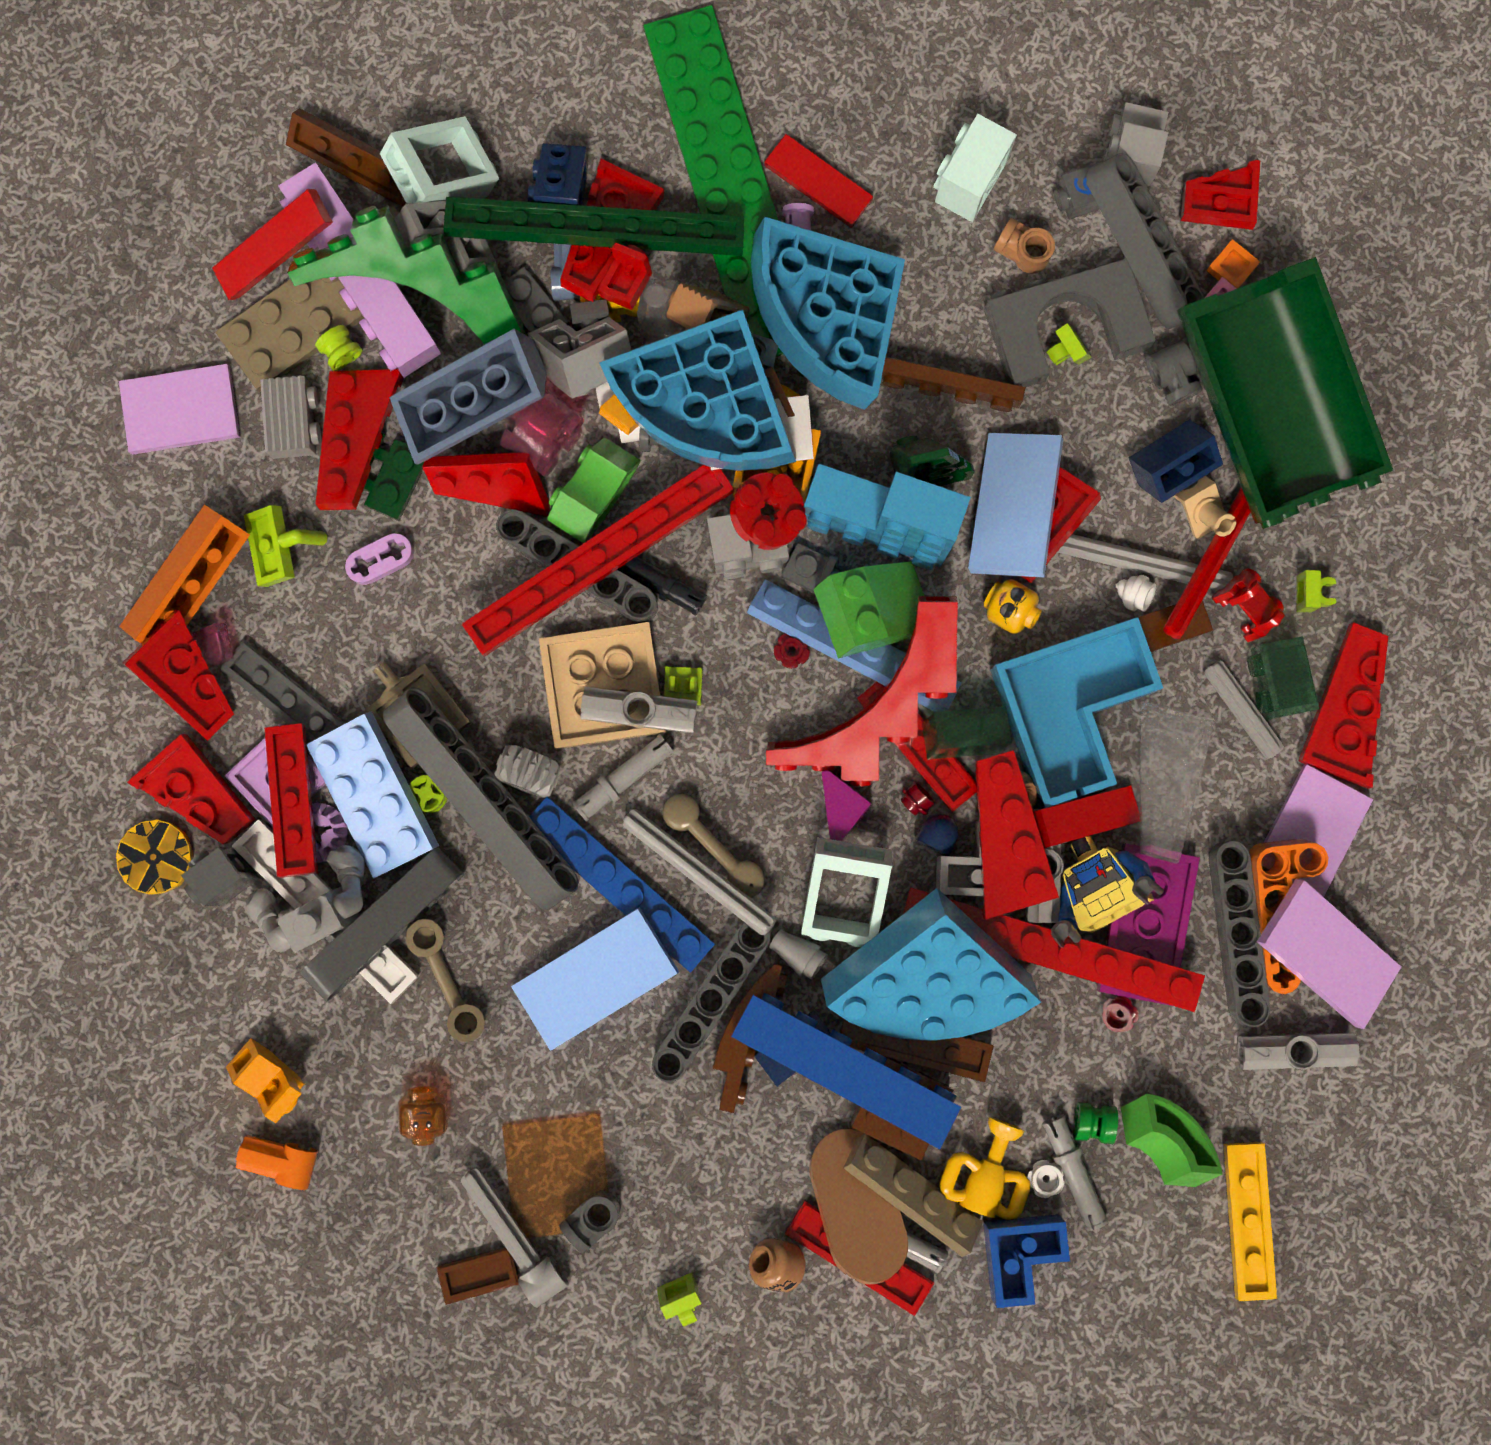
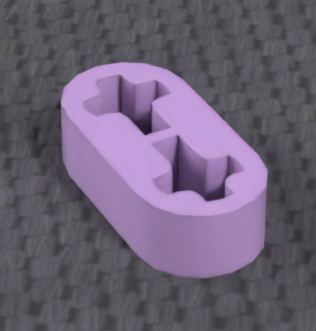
[345,533,414,585]

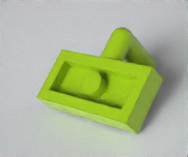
[244,505,327,587]

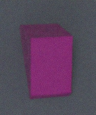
[821,771,872,842]

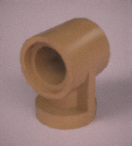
[993,217,1055,274]

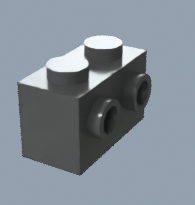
[181,847,260,906]

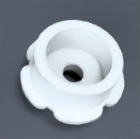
[1027,1160,1064,1198]

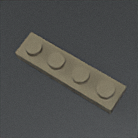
[843,1134,983,1257]

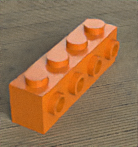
[119,504,250,643]

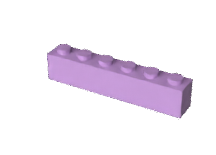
[278,162,441,378]

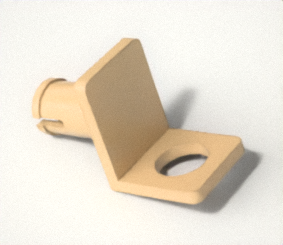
[1173,476,1236,539]

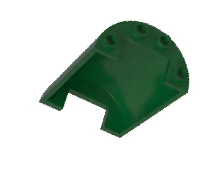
[1177,257,1393,529]

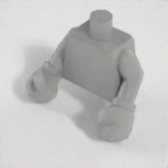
[246,845,365,954]

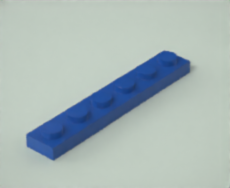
[529,797,715,973]

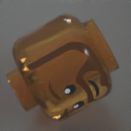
[398,1086,448,1146]

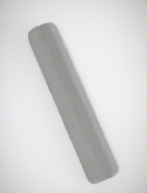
[1204,660,1284,759]

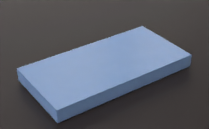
[968,433,1063,577]
[511,907,679,1051]

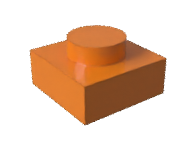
[1206,239,1260,289]

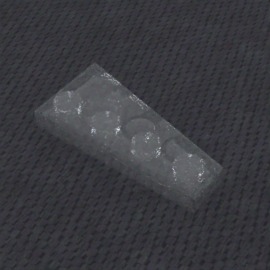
[1139,701,1215,864]

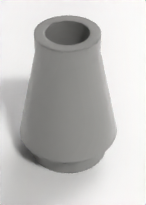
[769,929,827,980]

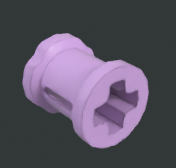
[782,203,814,231]

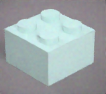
[933,114,1017,222]

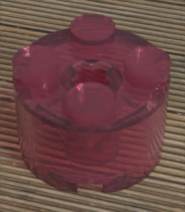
[500,387,584,477]

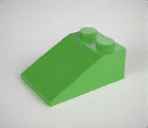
[814,561,924,659]

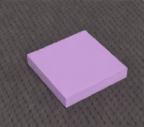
[225,725,325,827]

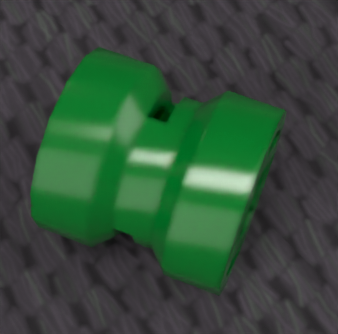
[1073,1102,1118,1145]

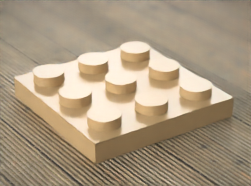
[539,622,666,749]

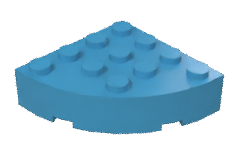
[751,217,905,410]
[599,310,796,471]
[821,888,1041,1041]

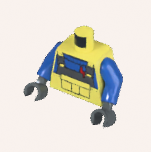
[1051,836,1164,948]

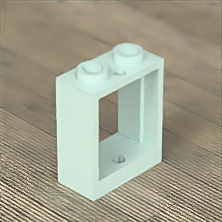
[380,116,499,204]
[801,837,892,947]

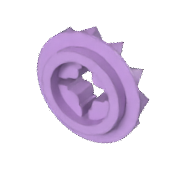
[312,803,347,863]

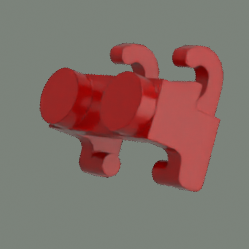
[1211,569,1285,642]

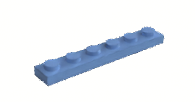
[747,579,961,717]

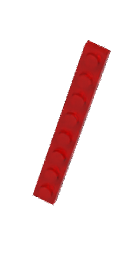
[462,465,734,657]
[902,887,1205,1012]

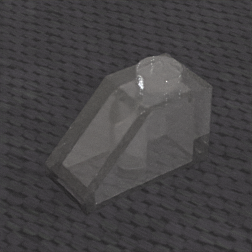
[637,279,688,347]

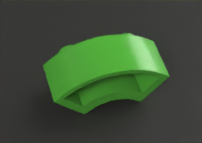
[547,437,641,543]
[1121,1094,1223,1187]

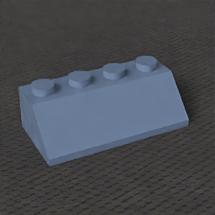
[389,329,547,465]

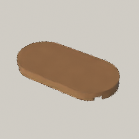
[809,1129,908,1284]

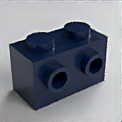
[528,143,588,206]
[1128,419,1223,503]

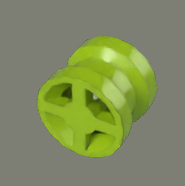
[315,325,363,371]
[409,775,448,813]

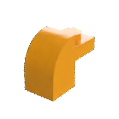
[226,1038,304,1123]

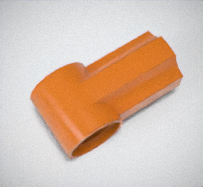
[236,1135,318,1190]

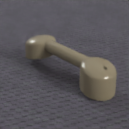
[662,794,765,898]
[406,919,485,1042]

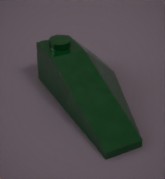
[890,436,975,486]

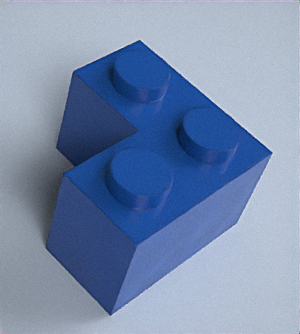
[983,1214,1070,1308]

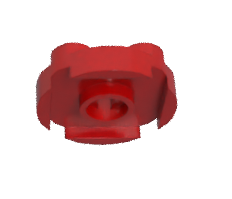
[730,472,807,550]

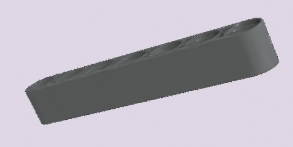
[383,687,579,910]

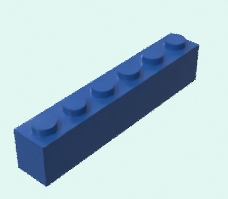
[731,993,961,1149]

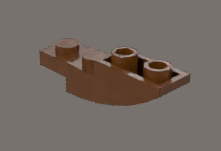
[713,963,788,1113]

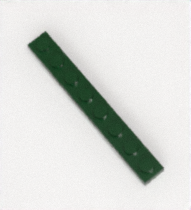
[443,197,744,256]

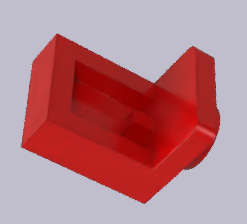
[597,243,653,310]

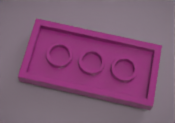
[1097,843,1200,1006]

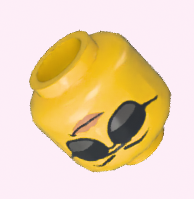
[984,579,1042,634]

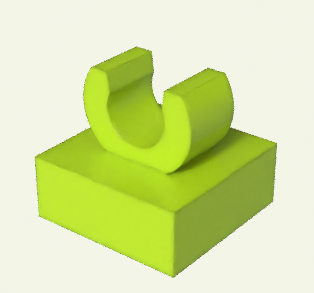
[1046,323,1092,365]
[1296,570,1336,612]
[664,667,703,706]
[657,1273,701,1327]

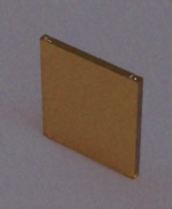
[502,1113,610,1238]

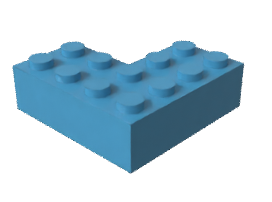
[804,464,971,570]
[990,617,1163,809]

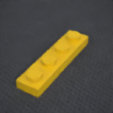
[1223,1142,1277,1301]

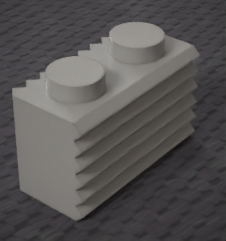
[260,375,321,459]

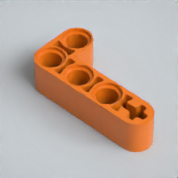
[1249,839,1329,994]

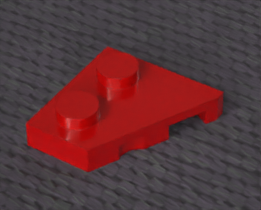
[1180,160,1261,230]

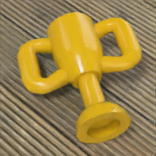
[940,1117,1030,1220]

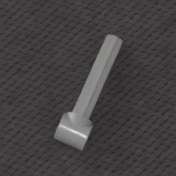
[460,1167,569,1308]

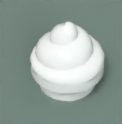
[1116,575,1156,611]

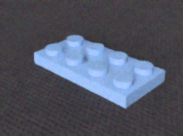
[306,711,439,879]

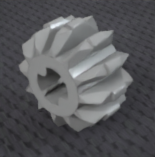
[494,745,561,798]

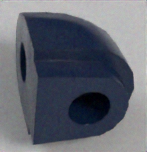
[914,813,959,856]

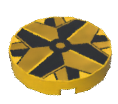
[116,820,194,895]

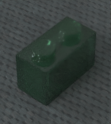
[1247,636,1319,721]
[922,706,1012,760]

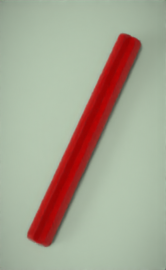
[1163,488,1251,639]

